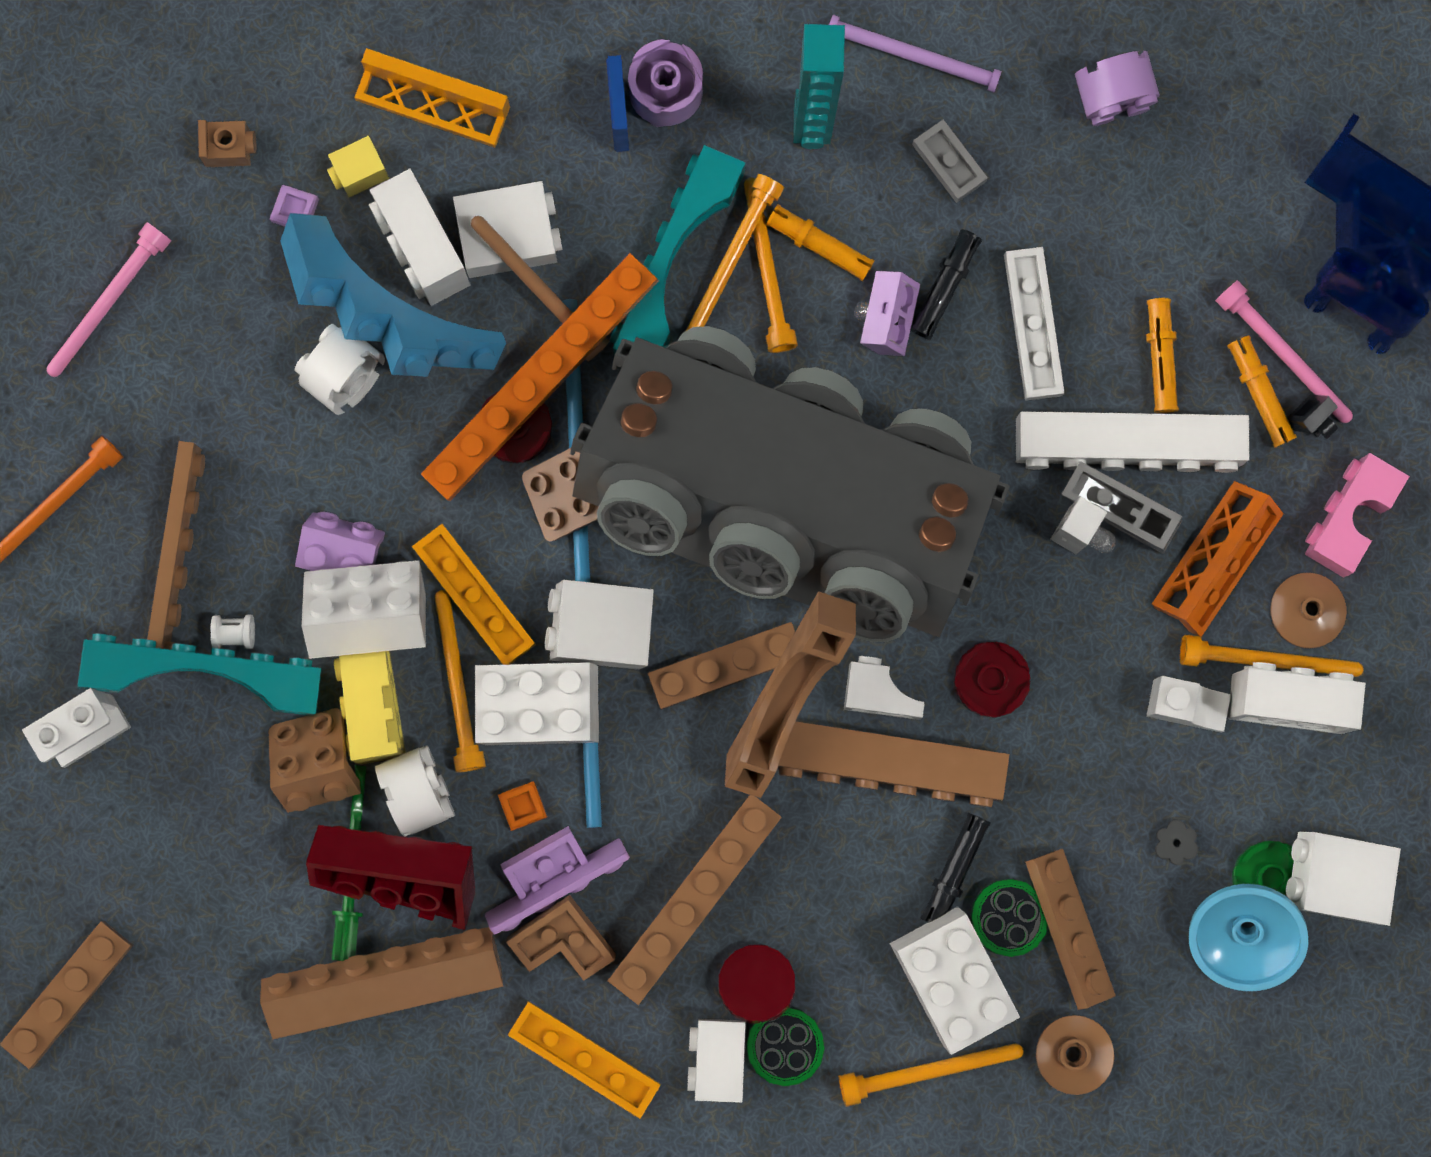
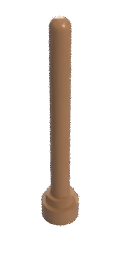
[471,216,610,362]

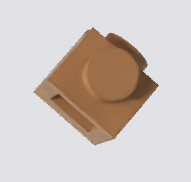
[198,120,257,167]

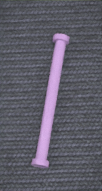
[829,15,1002,92]

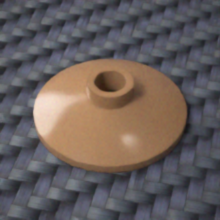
[1270,573,1347,648]
[1036,1015,1114,1095]

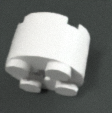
[295,324,385,415]
[375,745,455,837]

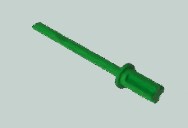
[332,765,366,961]

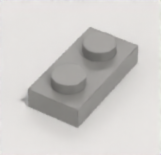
[912,119,988,203]

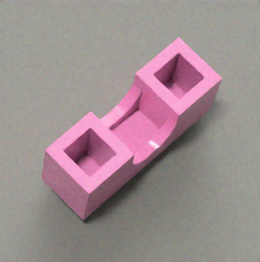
[1305,453,1410,578]

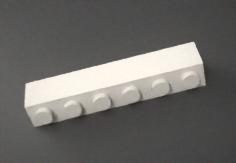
[1016,412,1249,473]

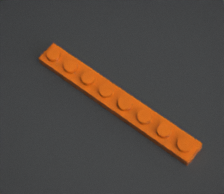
[421,253,659,501]

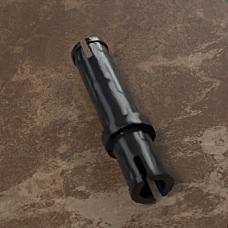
[910,229,982,340]
[920,812,991,923]

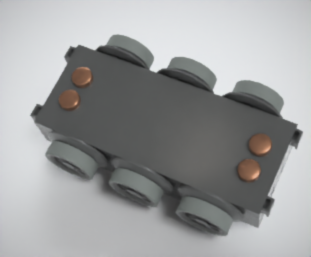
[570,326,1010,642]

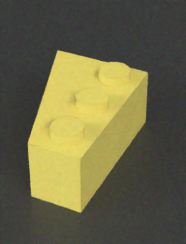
[334,651,406,764]

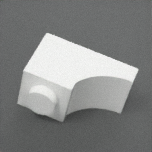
[844,656,924,720]
[1146,676,1231,733]

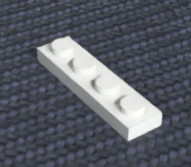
[1004,247,1064,401]

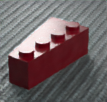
[306,825,475,930]

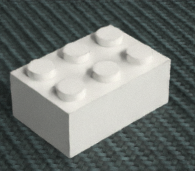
[369,169,471,306]
[301,560,426,659]
[475,662,599,745]
[1228,662,1366,734]
[890,907,1020,1055]

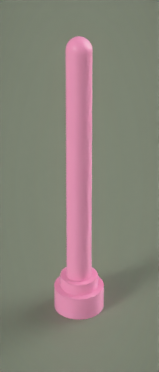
[47,222,171,377]
[1215,280,1353,423]

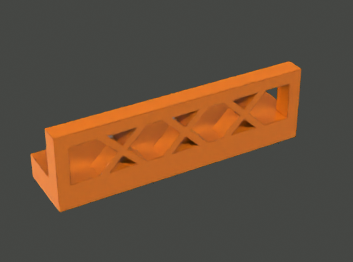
[1152,481,1284,637]

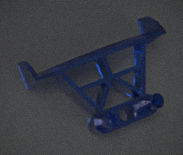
[1304,113,1431,354]

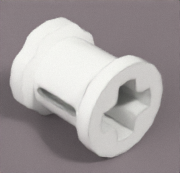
[210,615,255,649]

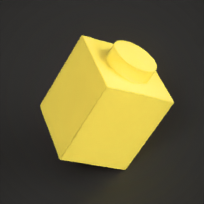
[327,136,389,197]

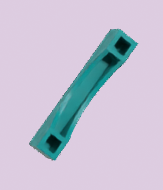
[793,24,845,149]
[610,145,746,356]
[77,634,321,716]

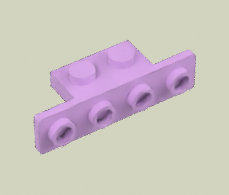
[485,826,630,935]

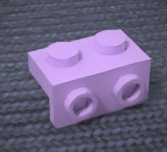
[295,512,385,571]

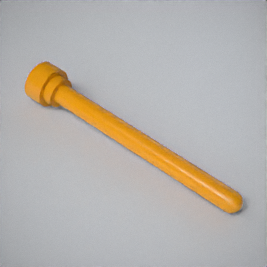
[686,174,785,331]
[744,177,798,353]
[435,590,486,773]
[1179,635,1364,677]
[838,1043,1023,1107]

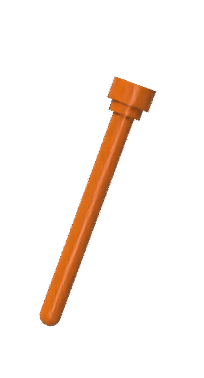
[0,435,124,563]

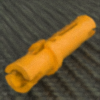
[766,204,875,282]
[1146,298,1179,413]
[1227,335,1297,448]

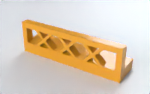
[354,48,510,148]

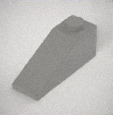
[1061,461,1182,554]

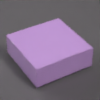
[270,185,319,226]

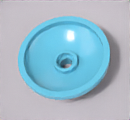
[1189,884,1308,991]

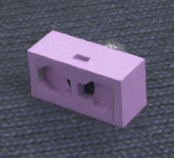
[854,271,920,356]

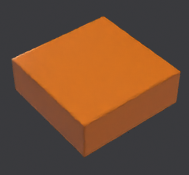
[498,781,548,831]

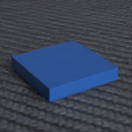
[606,55,629,152]

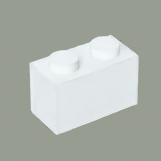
[687,1019,745,1103]

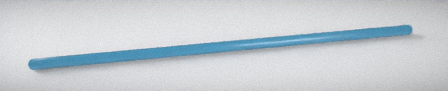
[562,299,602,828]

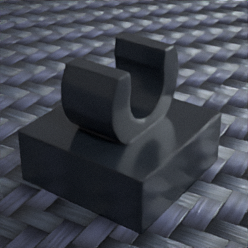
[1287,394,1338,439]

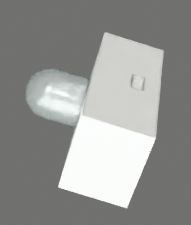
[1050,496,1116,555]

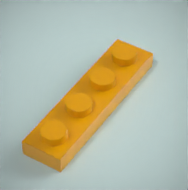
[412,524,536,665]
[508,1001,661,1119]

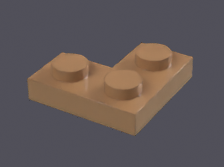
[506,895,616,981]

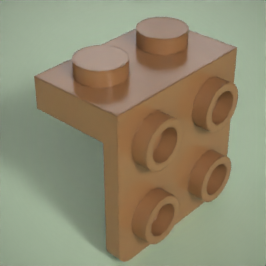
[522,448,598,541]
[269,708,361,813]

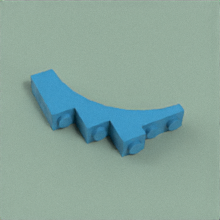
[280,213,506,377]

